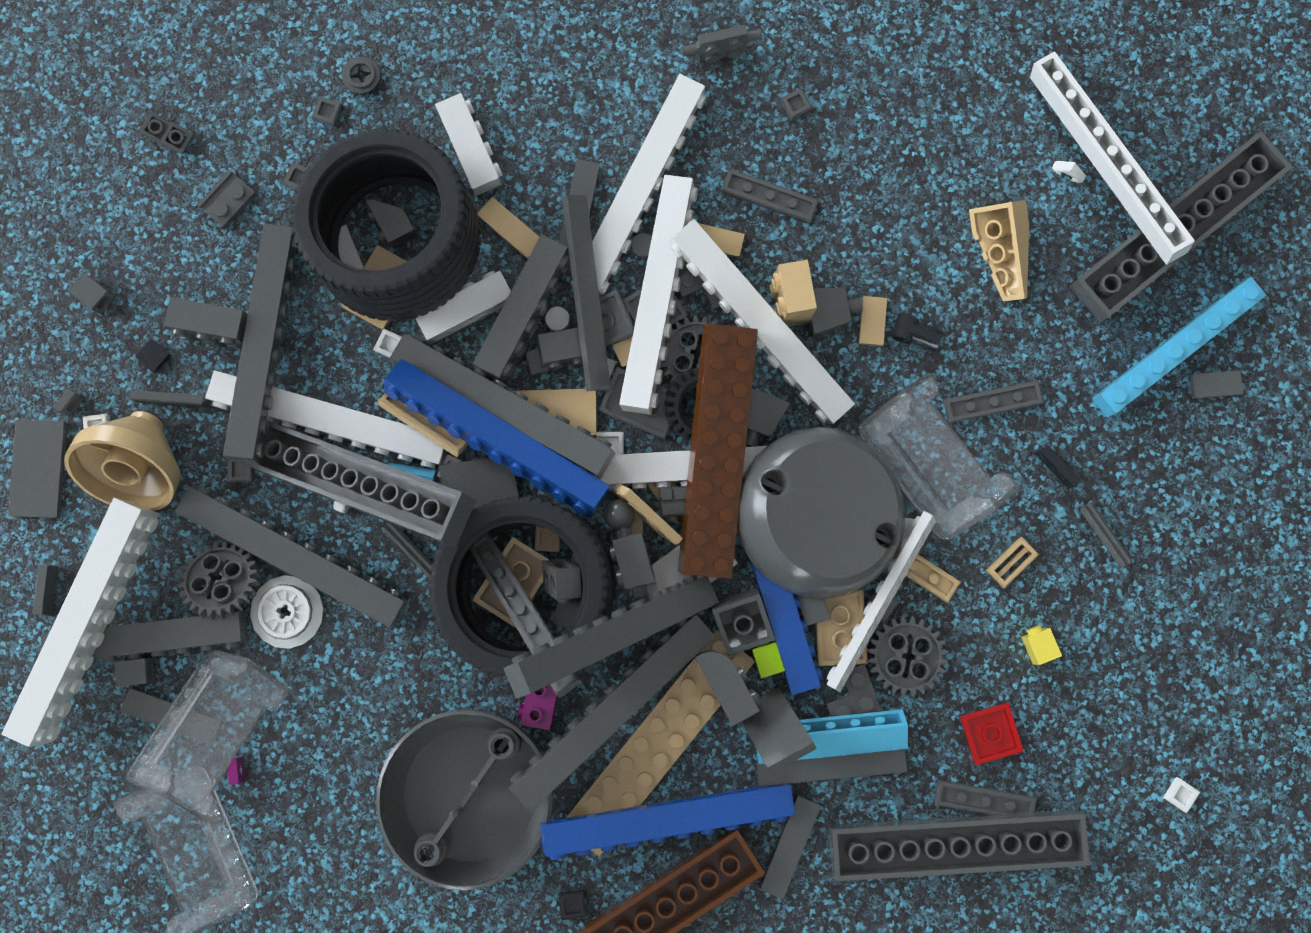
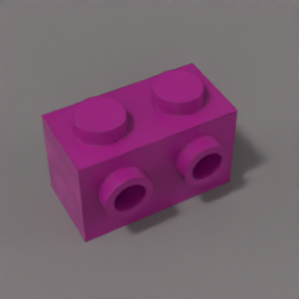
[517,685,558,730]

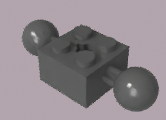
[604,499,656,610]

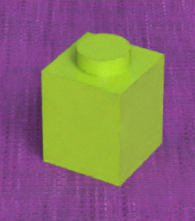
[751,642,785,679]

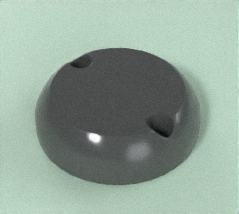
[737,427,905,599]
[376,709,554,890]

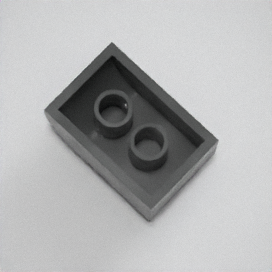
[695,651,761,726]

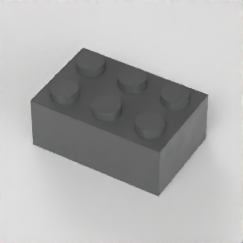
[164,297,248,350]

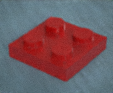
[959,702,1023,765]

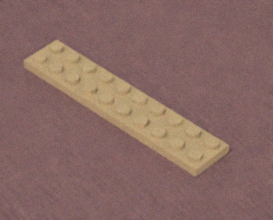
[566,630,755,856]

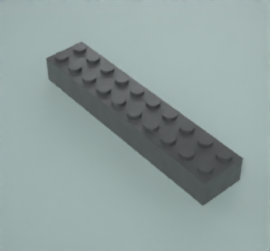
[1069,131,1293,323]
[244,421,476,548]
[828,810,1090,882]

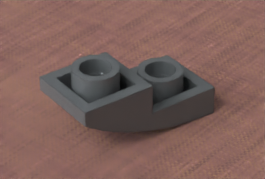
[139,112,194,155]

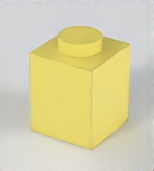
[1021,625,1062,665]

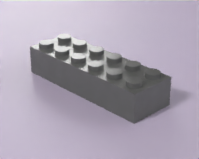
[473,234,571,384]

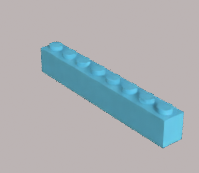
[1092,277,1266,417]

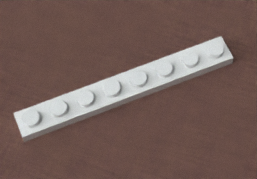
[827,511,936,692]

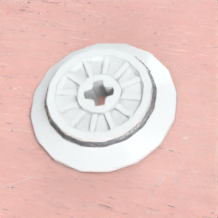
[250,575,324,649]

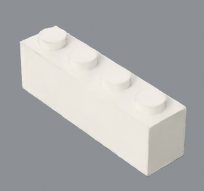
[435,93,503,196]
[415,271,511,345]

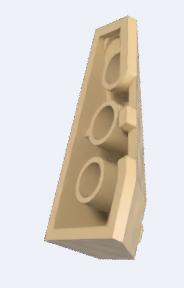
[969,200,1029,301]

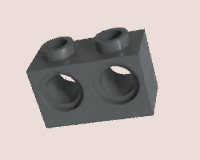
[542,558,581,603]

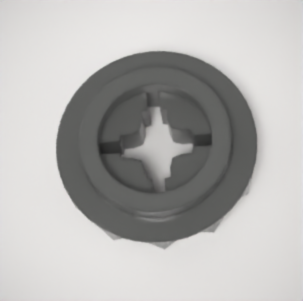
[342,57,381,95]

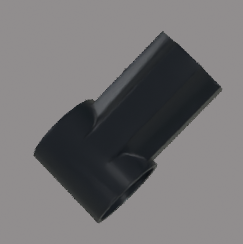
[891,313,943,351]

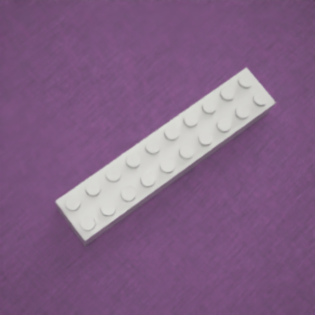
[1,498,159,747]

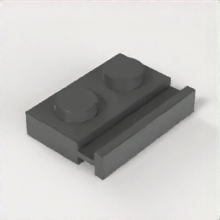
[197,170,257,229]

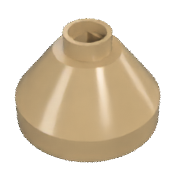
[64,411,181,511]

